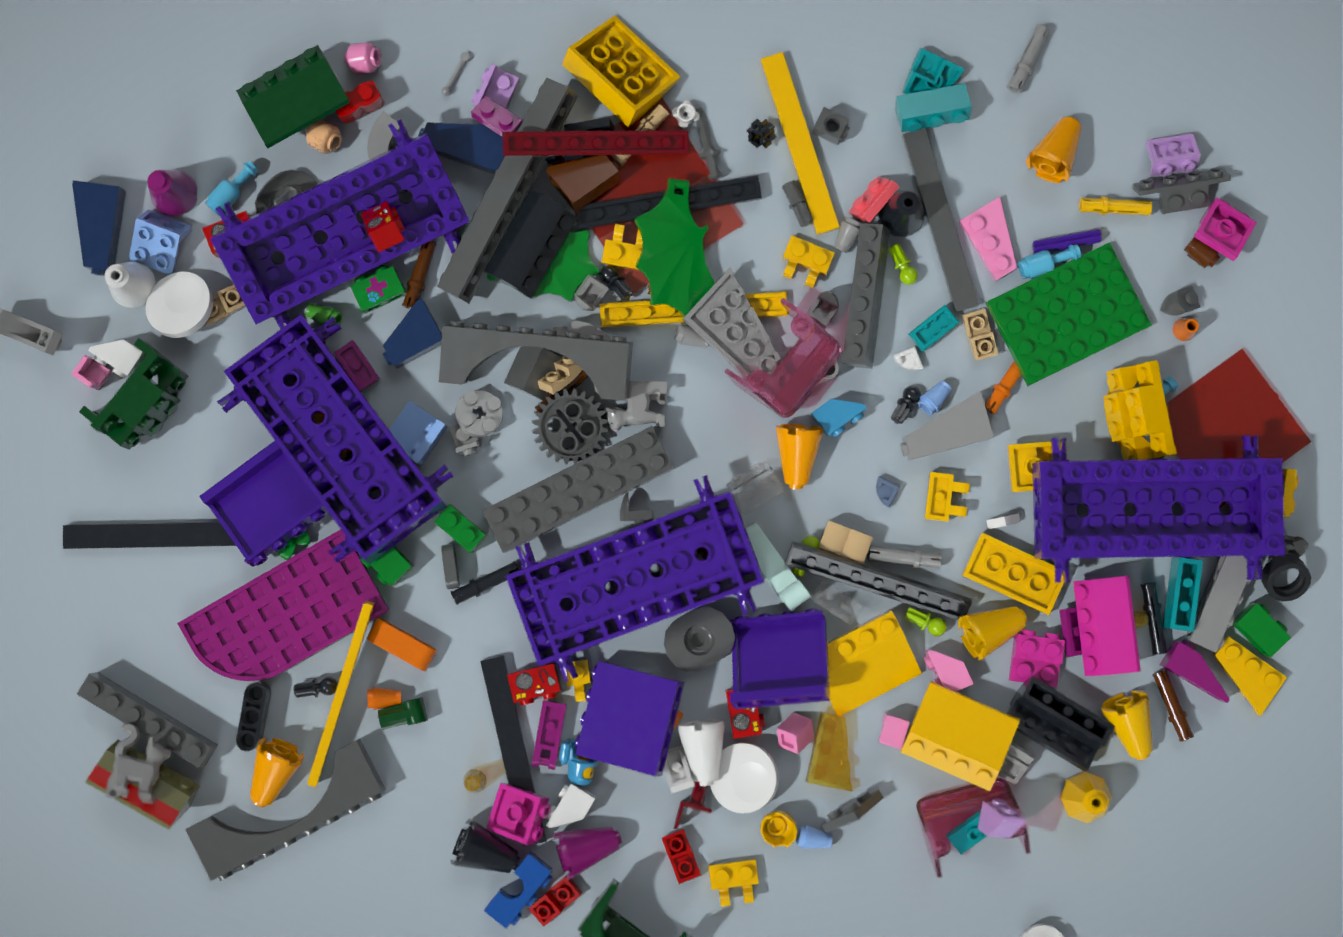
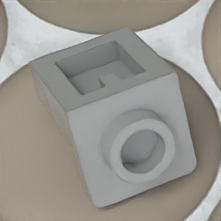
[449,424,481,457]

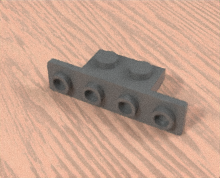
[1133,168,1231,214]

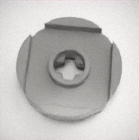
[455,390,503,438]

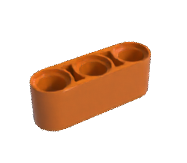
[366,617,437,672]

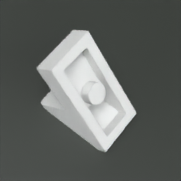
[664,745,694,793]

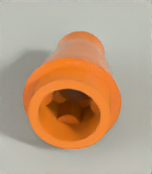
[1173,318,1199,341]
[367,687,401,710]

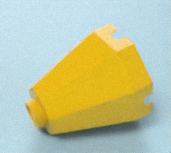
[1059,771,1112,823]

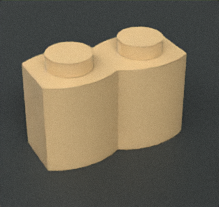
[819,521,873,563]

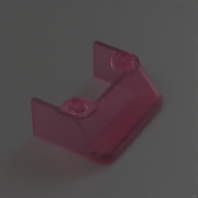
[725,298,841,418]
[916,778,1031,878]

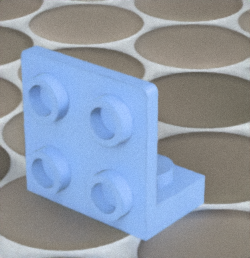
[129,209,192,275]
[389,401,448,465]

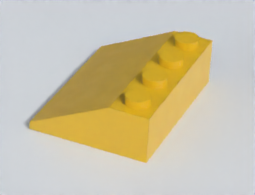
[562,15,681,127]
[827,610,922,717]
[901,681,1020,791]

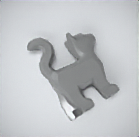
[594,380,667,431]
[105,723,171,804]

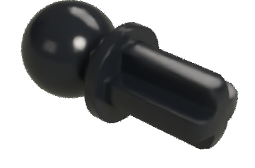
[600,265,633,301]
[891,386,921,424]
[293,677,338,698]

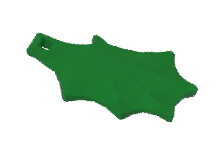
[634,178,715,317]
[465,219,600,302]

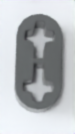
[441,543,460,589]

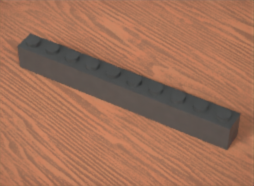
[437,77,578,304]

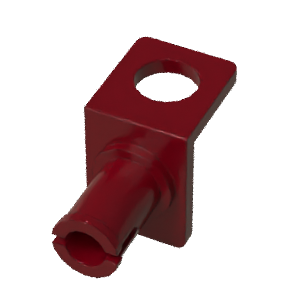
[673,781,712,830]

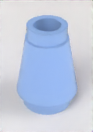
[918,381,952,415]
[795,825,832,849]

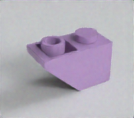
[978,799,1025,838]

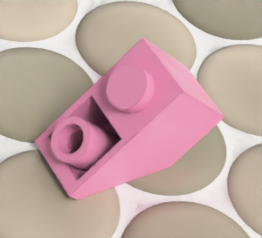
[924,649,973,692]

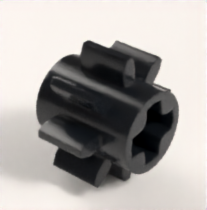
[746,119,777,149]

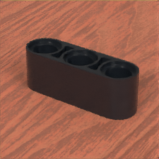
[236,681,271,752]

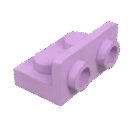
[472,64,520,109]
[1146,133,1201,176]

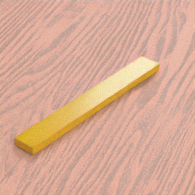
[760,52,840,236]
[600,292,788,328]
[307,600,375,787]

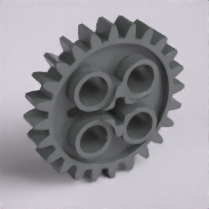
[532,388,608,464]

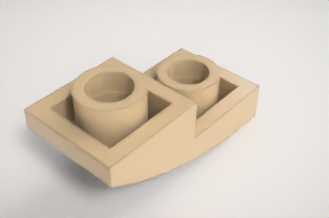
[205,284,245,327]
[961,308,998,361]
[538,356,583,394]

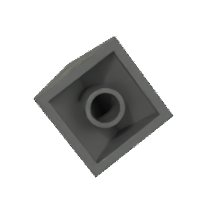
[504,346,562,400]

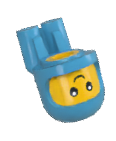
[559,739,598,786]

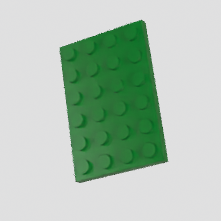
[985,242,1152,387]

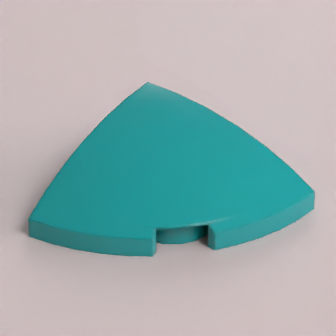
[902,47,965,94]

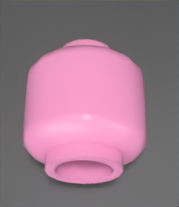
[344,42,381,74]

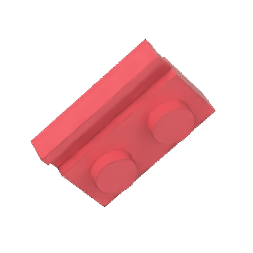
[848,177,899,223]

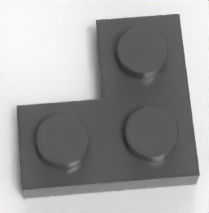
[822,790,884,833]

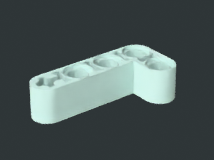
[746,522,811,611]

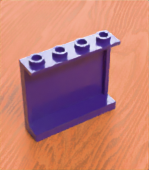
[199,441,328,567]
[729,609,830,709]
[575,661,685,777]

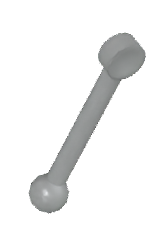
[442,52,470,96]

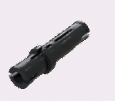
[451,561,519,605]
[1140,582,1168,655]

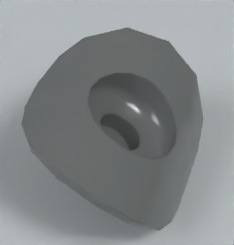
[255,170,318,214]
[664,607,735,672]

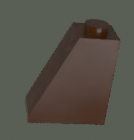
[546,155,621,213]

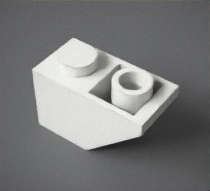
[88,340,146,379]
[546,782,596,828]

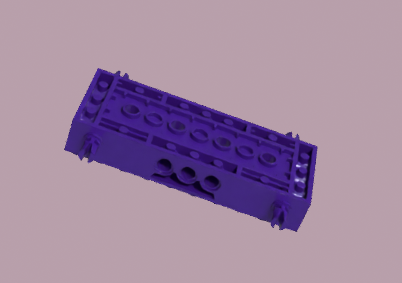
[210,118,470,329]
[217,315,454,564]
[1032,435,1285,582]
[506,475,765,682]

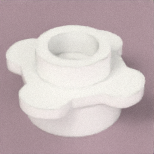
[672,101,699,128]

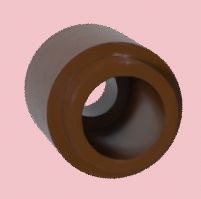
[1184,237,1220,269]

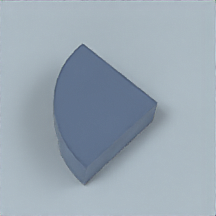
[876,476,900,508]

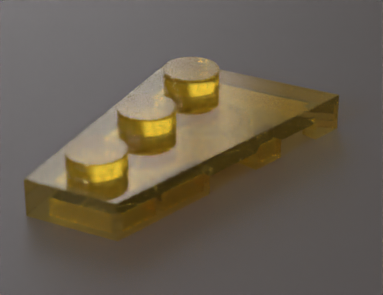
[805,711,853,792]

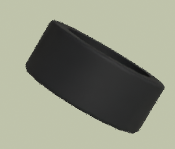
[1261,554,1311,602]

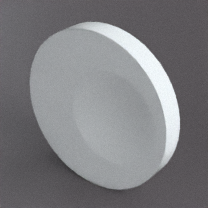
[146,272,214,338]
[710,743,779,813]

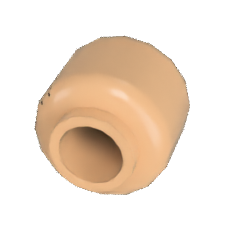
[306,119,342,154]

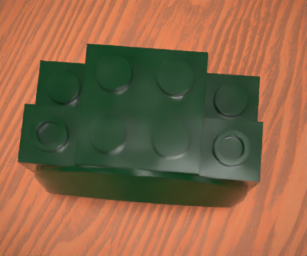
[79,338,189,450]
[578,878,691,937]

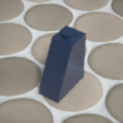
[382,298,442,369]

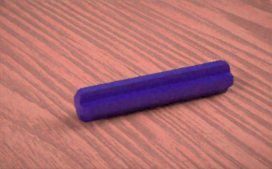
[1032,229,1102,254]

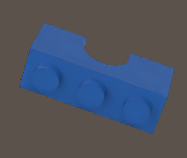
[484,851,553,929]

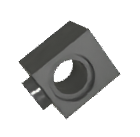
[812,107,850,145]

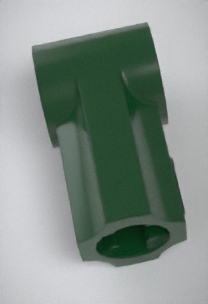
[378,697,428,730]

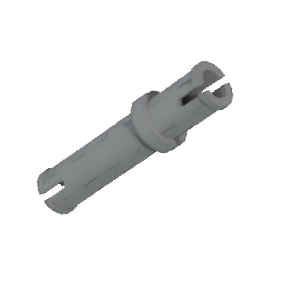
[1007,25,1050,93]
[869,546,941,569]

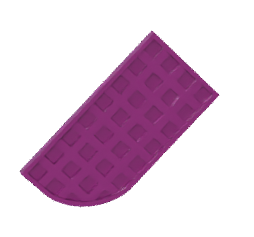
[177,529,390,681]

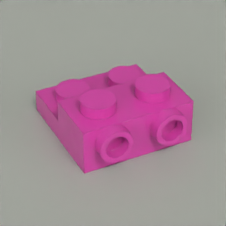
[1193,198,1257,261]
[1009,630,1065,687]
[486,783,550,845]

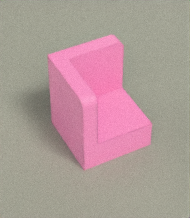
[71,355,112,390]
[777,713,814,754]
[879,713,910,749]

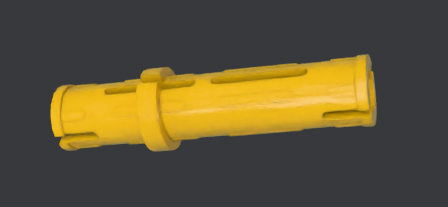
[1079,196,1152,216]

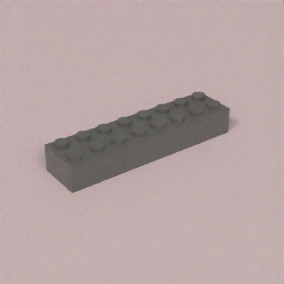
[482,426,673,553]

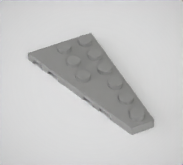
[682,267,802,415]

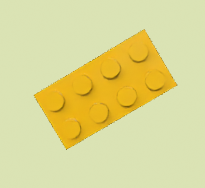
[961,533,1064,615]

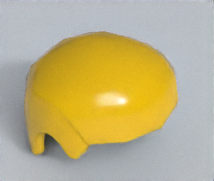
[760,811,798,847]

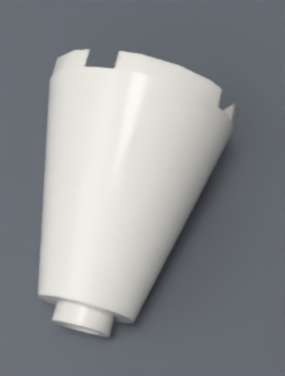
[105,261,156,308]
[677,719,725,786]

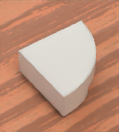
[893,347,924,371]
[986,513,1020,529]

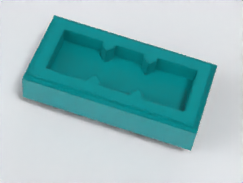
[908,305,960,352]
[946,810,987,855]

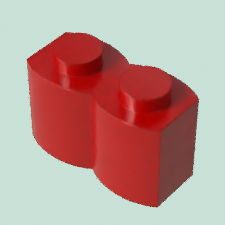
[336,81,385,123]

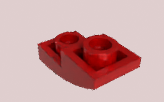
[662,829,701,884]
[528,875,582,927]

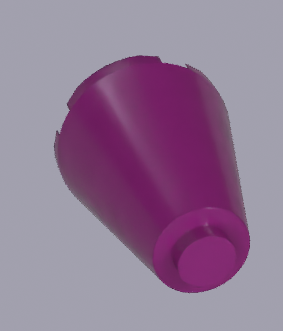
[147,170,197,216]
[553,827,622,880]

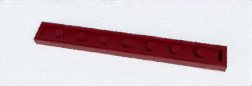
[502,130,689,156]

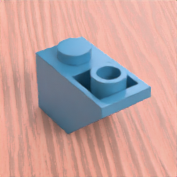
[810,399,867,437]

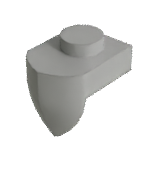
[574,274,609,311]

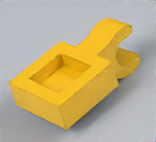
[566,660,591,702]

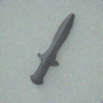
[695,105,722,180]

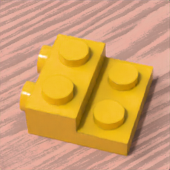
[1007,441,1052,492]

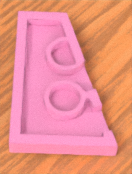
[959,197,1017,281]

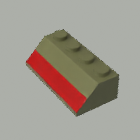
[85,740,200,830]

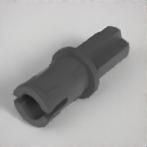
[782,180,813,227]

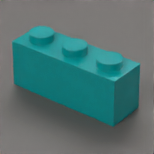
[895,83,972,132]
[1163,557,1203,632]

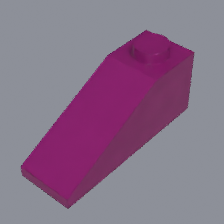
[1160,640,1230,703]

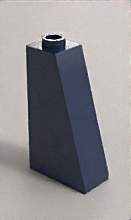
[418,122,505,174]
[72,180,126,276]

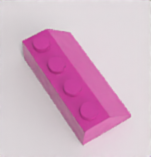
[1073,576,1141,676]

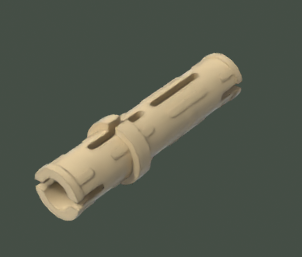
[611,105,670,166]

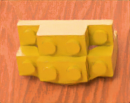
[1103,360,1177,460]

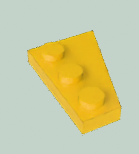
[1213,636,1287,716]

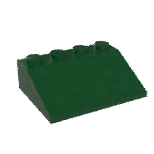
[236,45,350,149]

